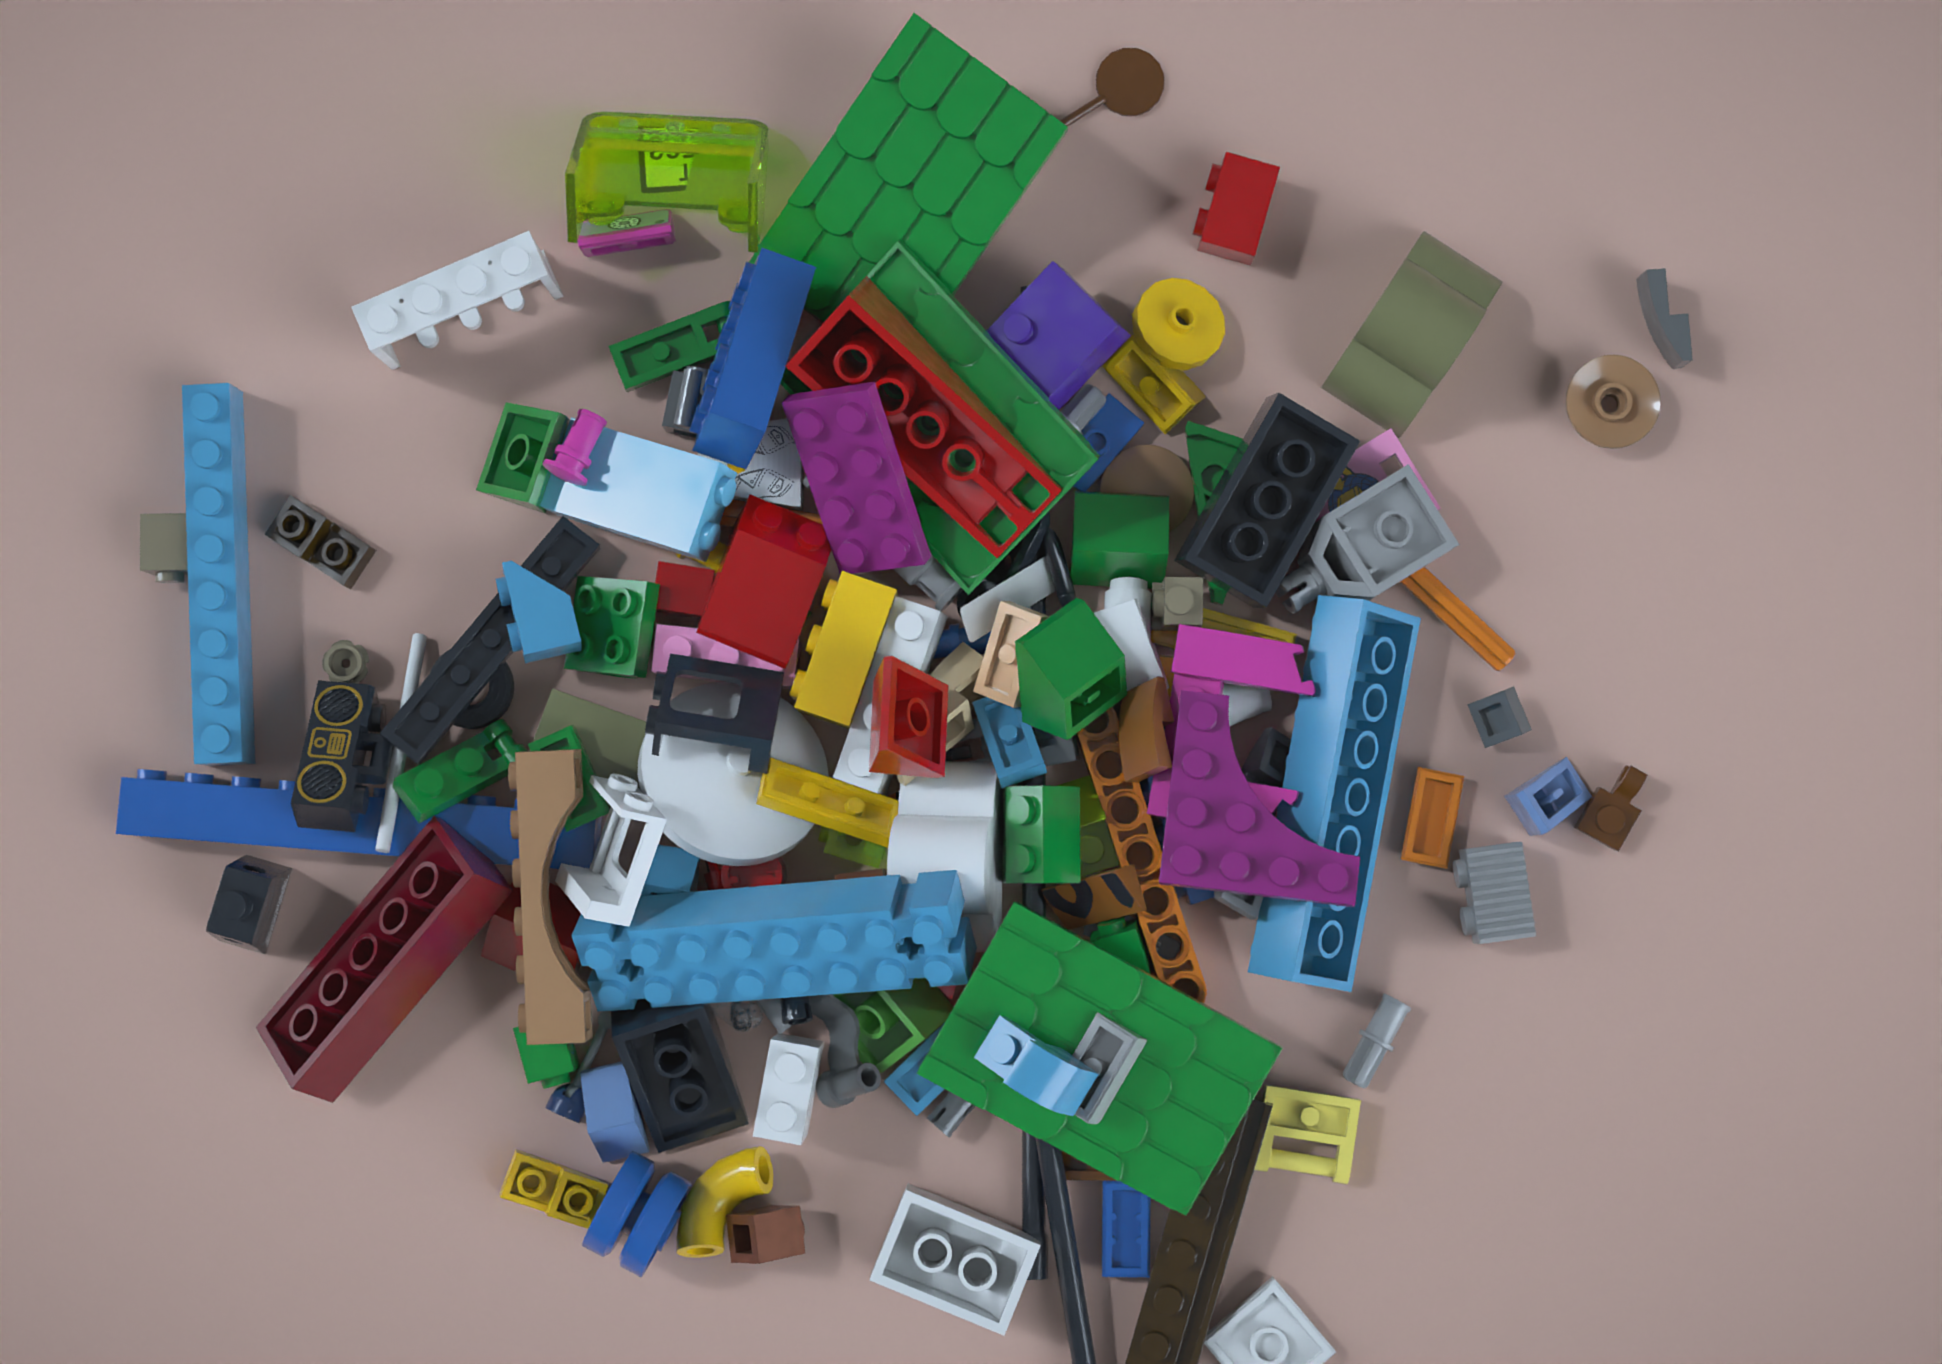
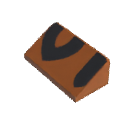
[1041,864,1147,930]

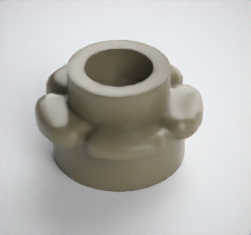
[322,640,369,683]

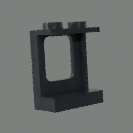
[645,653,784,774]

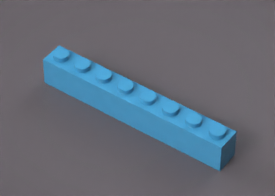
[182,383,256,766]

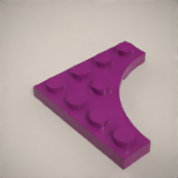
[1159,690,1360,907]

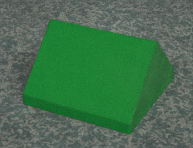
[476,402,570,514]
[1070,491,1169,589]

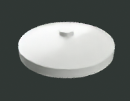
[638,682,828,866]

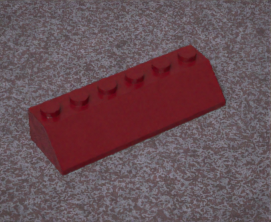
[256,816,513,1103]

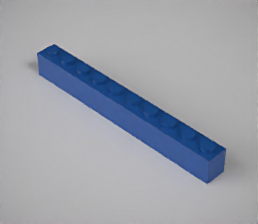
[116,769,602,869]

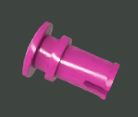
[543,409,607,486]

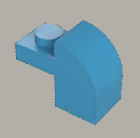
[974,1015,1099,1116]

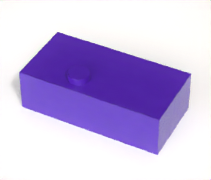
[986,261,1131,410]

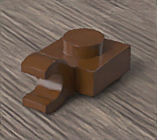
[1574,765,1648,852]

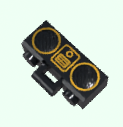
[290,680,393,832]

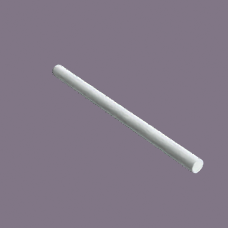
[375,633,427,853]

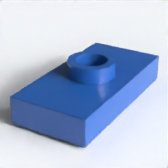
[1072,393,1144,492]
[1102,1180,1151,1277]

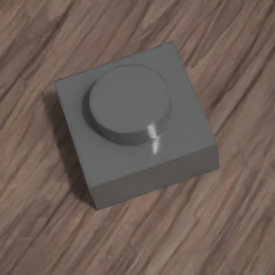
[1468,686,1532,748]

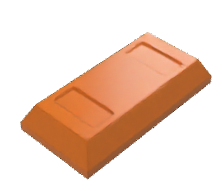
[1400,767,1465,869]

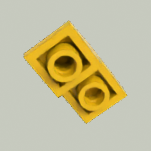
[499,1149,608,1229]

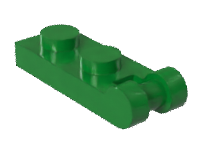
[608,301,730,393]
[392,719,528,823]

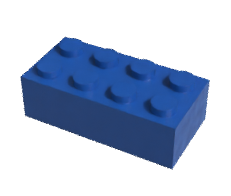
[689,248,816,469]

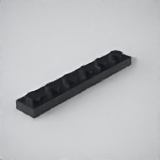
[380,516,600,765]

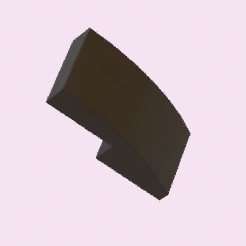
[265,495,377,589]

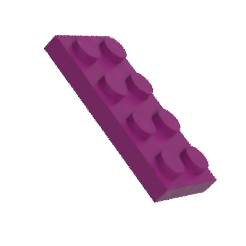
[782,382,931,575]

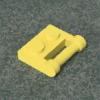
[1254,1084,1361,1184]

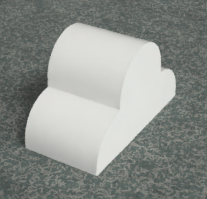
[887,761,1003,953]

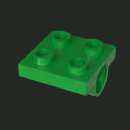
[564,576,660,679]

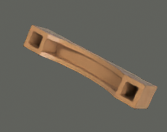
[508,749,593,1045]

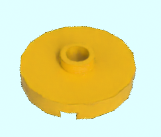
[1132,278,1225,370]

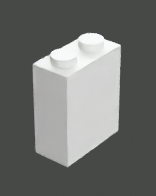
[753,1033,825,1145]

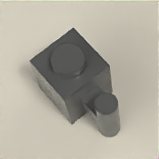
[662,366,708,438]

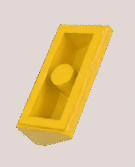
[1102,335,1206,434]

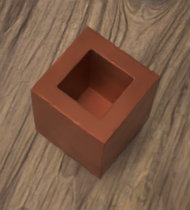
[726,1205,806,1264]

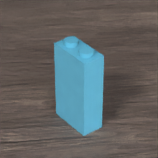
[540,417,737,562]

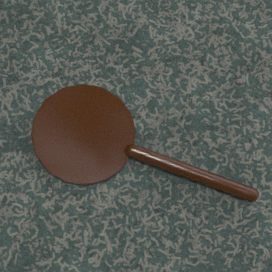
[1060,48,1164,126]

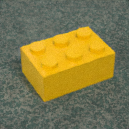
[790,571,899,729]

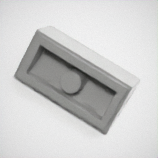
[1072,1012,1147,1124]

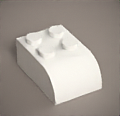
[870,1183,1041,1336]

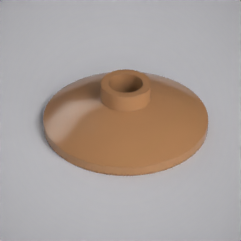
[1566,355,1661,449]

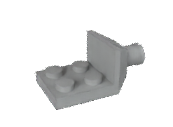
[1276,464,1459,614]

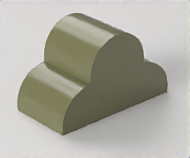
[1321,231,1503,438]

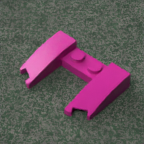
[1147,624,1316,818]

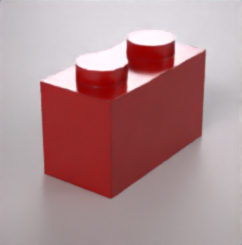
[1192,152,1280,266]

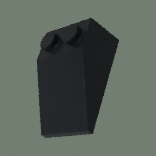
[611,999,749,1153]

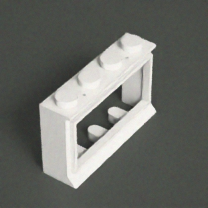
[351,231,564,370]

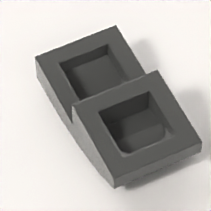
[1636,268,1693,369]

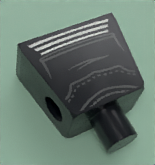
[206,855,292,954]

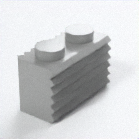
[1453,842,1536,944]

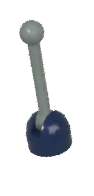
[545,1011,611,1124]

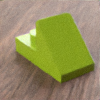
[1057,775,1119,877]

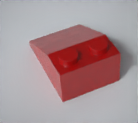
[696,494,831,669]

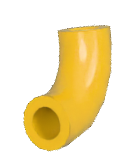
[676,1146,773,1258]

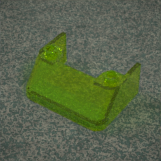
[565,112,768,252]

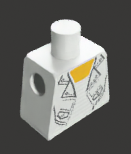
[698,418,804,511]

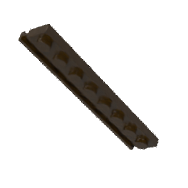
[1125,1099,1273,1364]

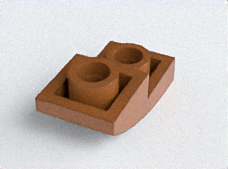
[1119,676,1175,783]

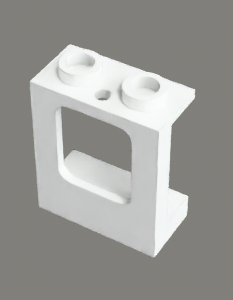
[555,774,667,927]

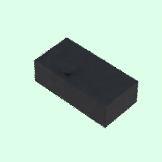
[1174,393,1360,608]

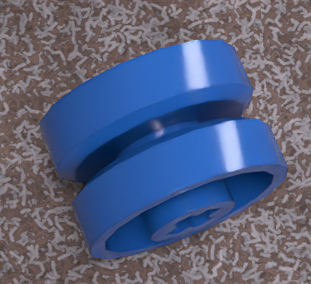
[582,1151,692,1277]

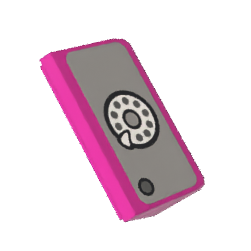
[577,209,676,257]

